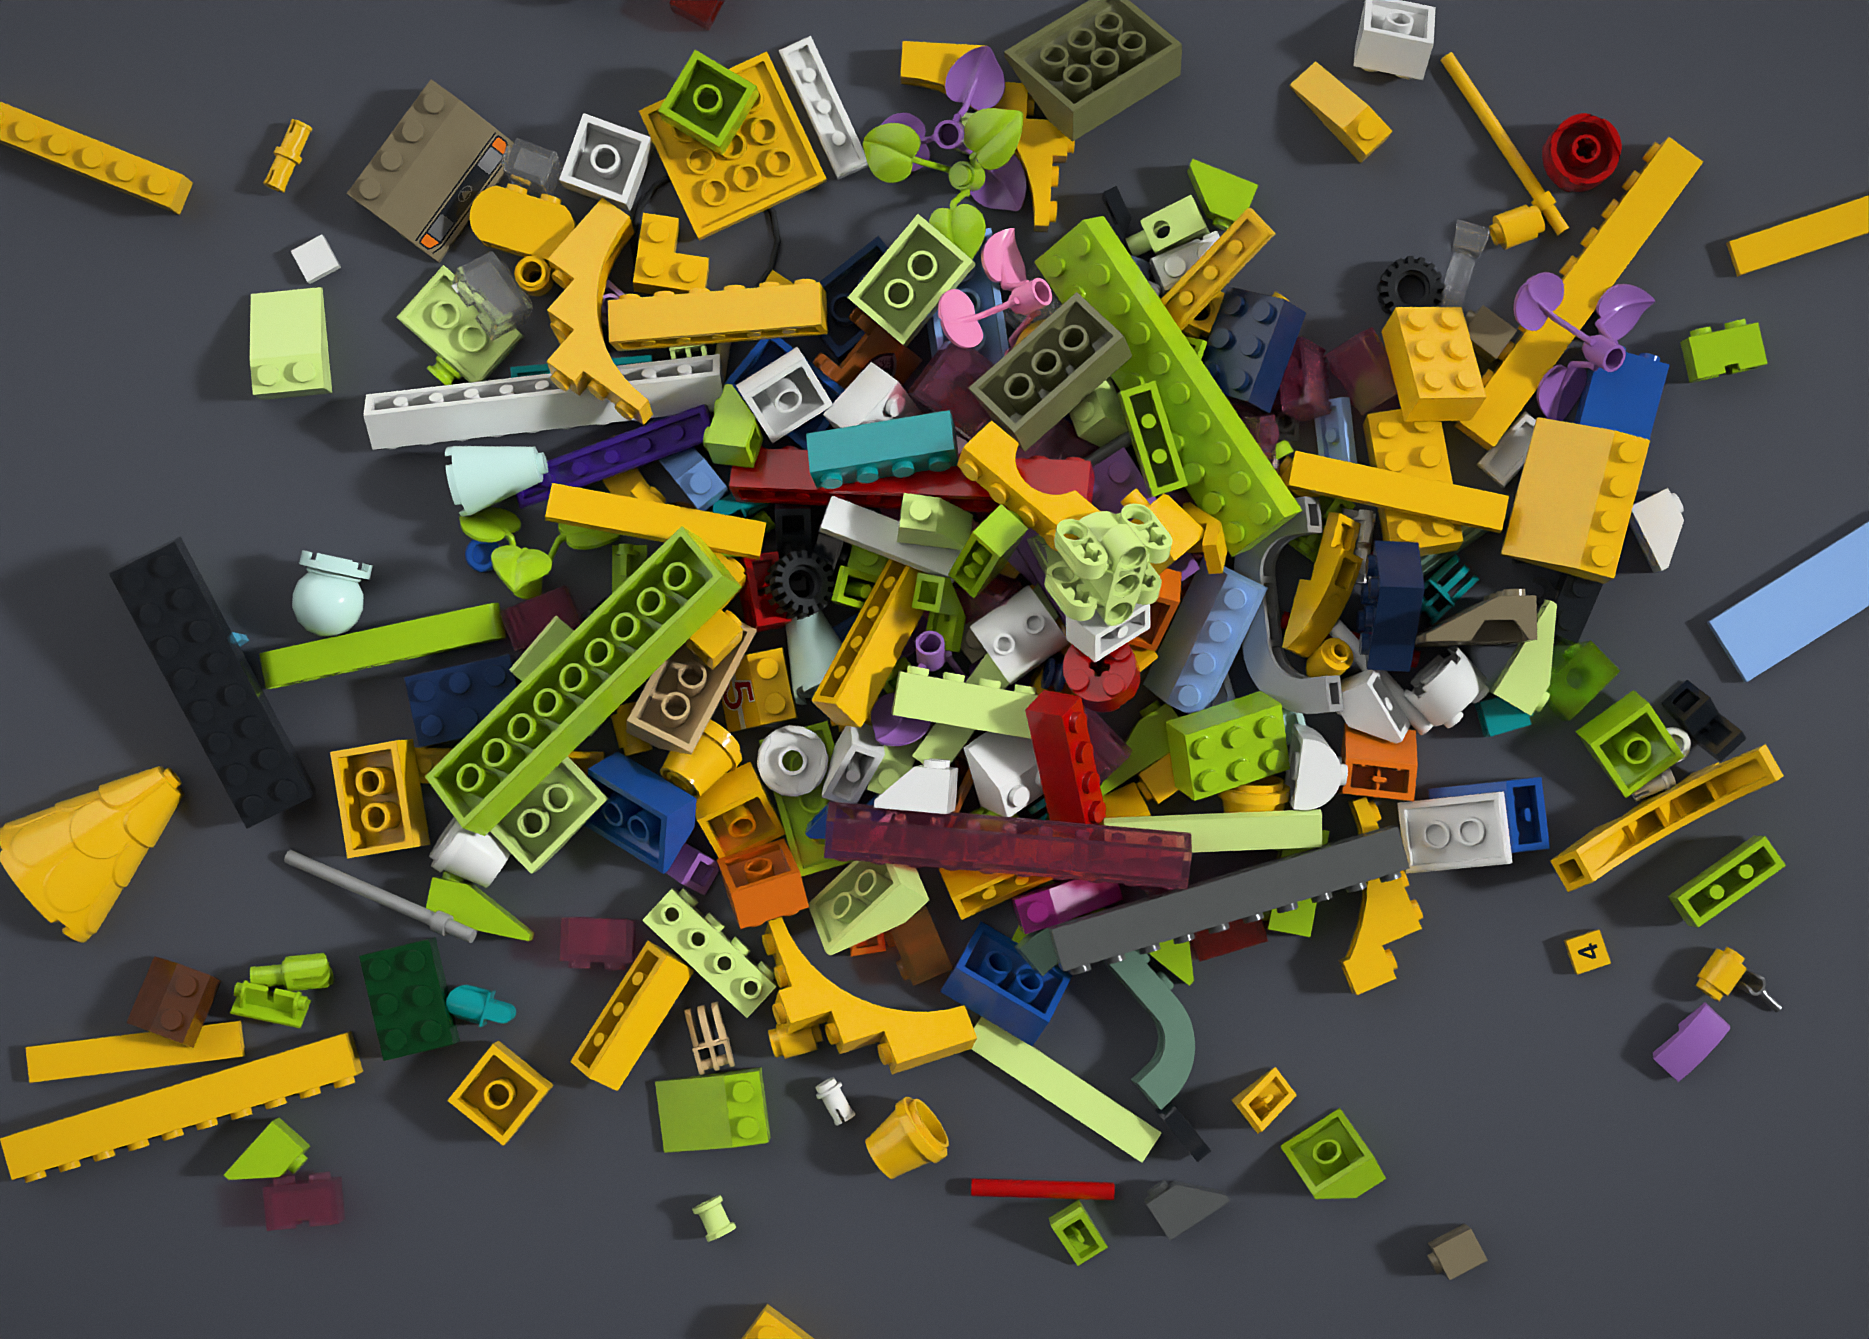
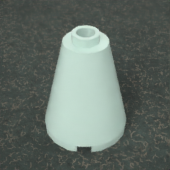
[445,446,548,517]
[786,610,842,705]

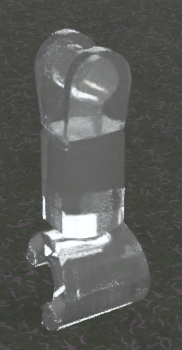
[1438,219,1490,307]

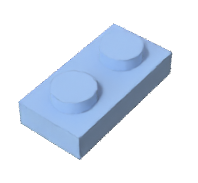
[1313,397,1357,464]

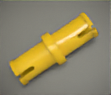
[263,119,313,193]

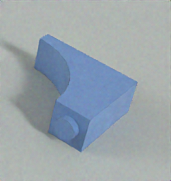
[647,416,730,512]

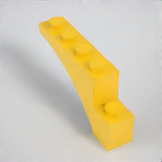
[630,481,746,670]
[1338,796,1423,995]

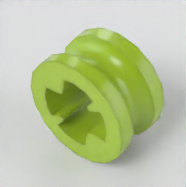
[426,355,462,385]

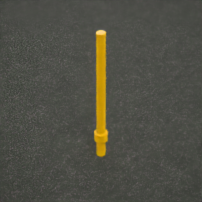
[1440,52,1569,236]

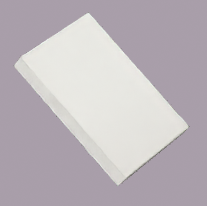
[1397,791,1513,874]

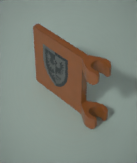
[813,308,922,390]

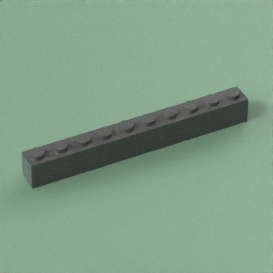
[1048,825,1410,975]

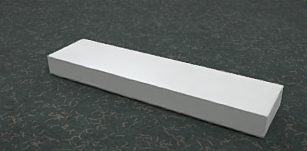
[779,36,868,180]
[819,496,962,583]

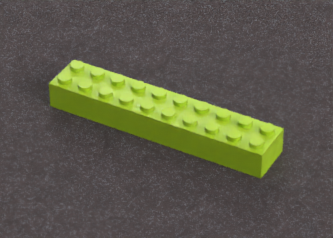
[1034,216,1303,557]
[425,526,742,836]

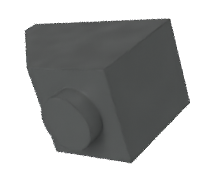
[1144,1180,1230,1241]

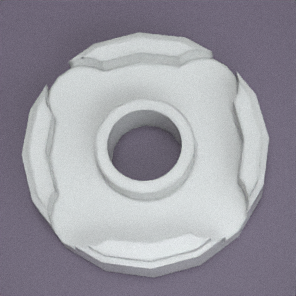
[757,725,828,797]

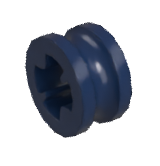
[1041,657,1066,692]

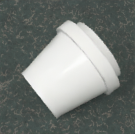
[429,817,511,888]

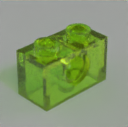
[1546,640,1620,721]

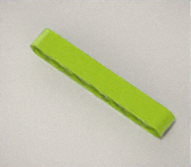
[259,603,506,689]

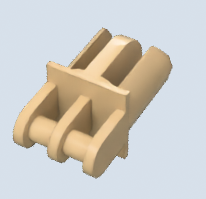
[684,1001,735,1075]

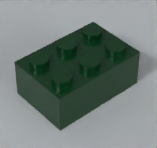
[359,937,460,1061]

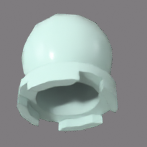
[292,550,373,637]

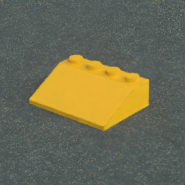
[1500,417,1650,584]

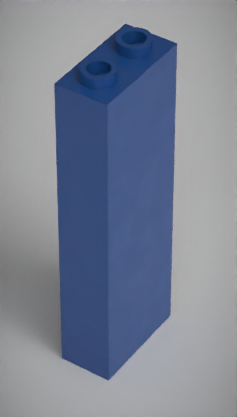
[1574,345,1669,440]

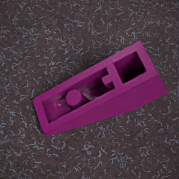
[1011,865,1123,934]

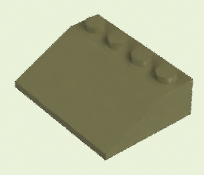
[1004,0,1182,142]

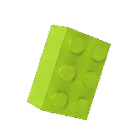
[1166,691,1290,801]

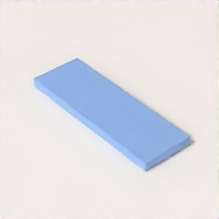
[1707,521,1869,682]

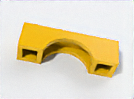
[957,420,1101,551]

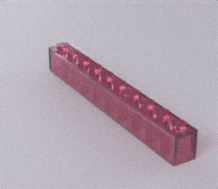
[824,802,1192,890]

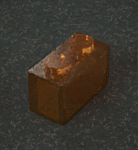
[883,904,953,986]

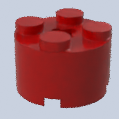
[1542,113,1622,192]
[1063,642,1140,712]

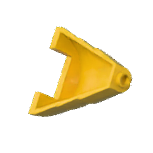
[0,766,184,943]

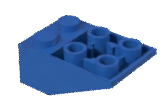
[1428,777,1550,853]

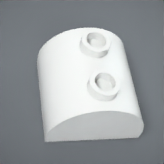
[736,347,833,443]
[969,585,1070,685]
[1284,724,1348,810]

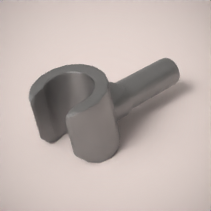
[1736,970,1782,1012]

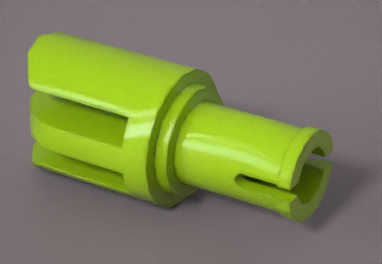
[250,953,334,991]

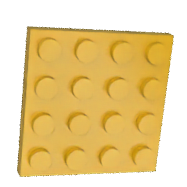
[639,51,827,241]

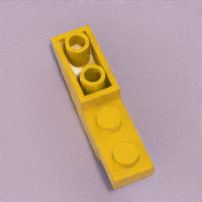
[1282,512,1363,658]

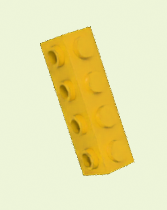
[570,941,695,1091]

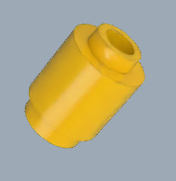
[1489,204,1545,250]
[514,256,554,296]
[1306,638,1354,678]
[611,702,653,756]
[1695,947,1747,1002]
[768,1024,823,1059]

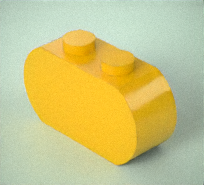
[470,183,577,265]

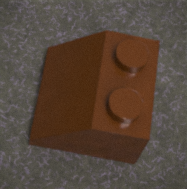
[126,956,221,1048]

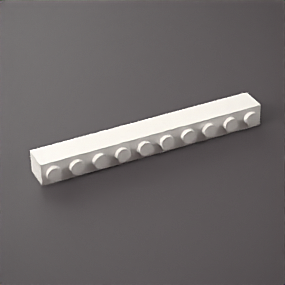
[363,354,725,450]

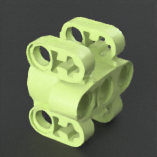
[1044,504,1173,626]

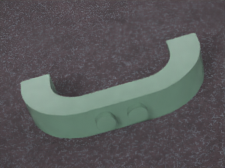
[1014,919,1195,1110]

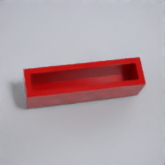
[1025,690,1106,836]

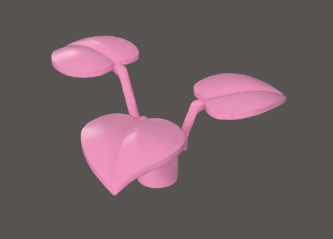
[938,228,1052,356]

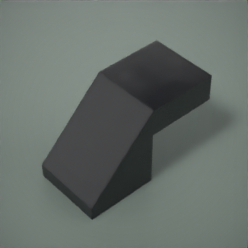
[1102,186,1131,243]
[1661,680,1747,763]

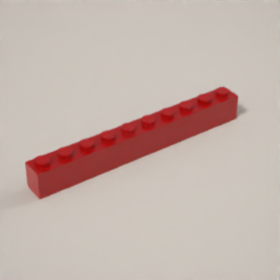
[729,446,1095,512]

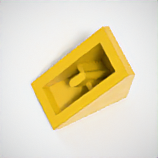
[1231,1067,1297,1134]

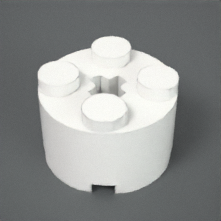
[1404,646,1490,729]

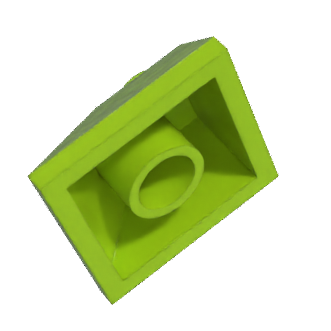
[1280,1108,1386,1199]

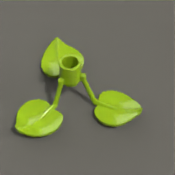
[863,108,1023,260]
[459,507,621,600]

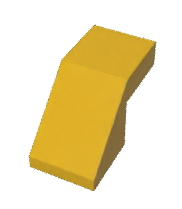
[1182,502,1227,574]

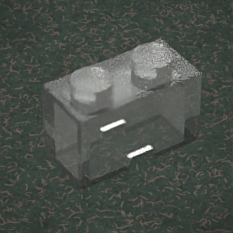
[501,137,564,196]
[451,251,533,341]

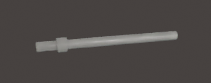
[284,850,477,943]

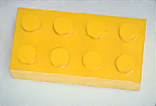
[1363,409,1463,556]

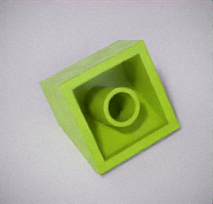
[1575,690,1685,798]

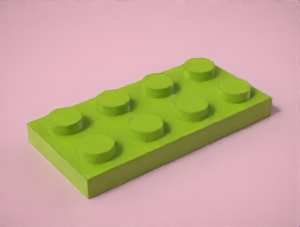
[759,721,865,877]

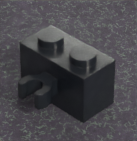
[1529,572,1603,645]

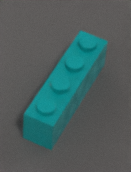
[806,410,959,489]

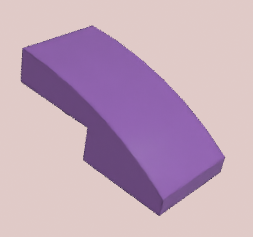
[1652,1002,1730,1082]

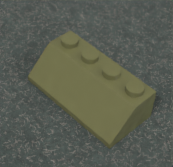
[969,292,1132,452]

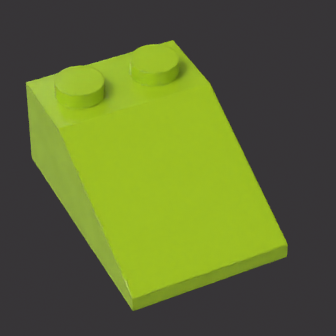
[655,1067,771,1153]

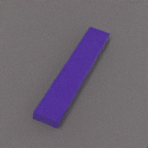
[515,404,712,509]

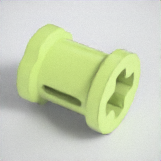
[692,1195,736,1242]

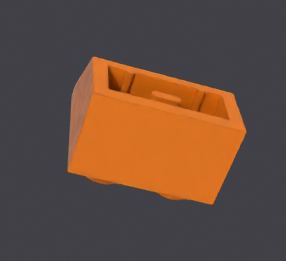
[1337,723,1418,801]

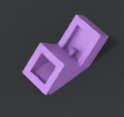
[639,843,719,895]

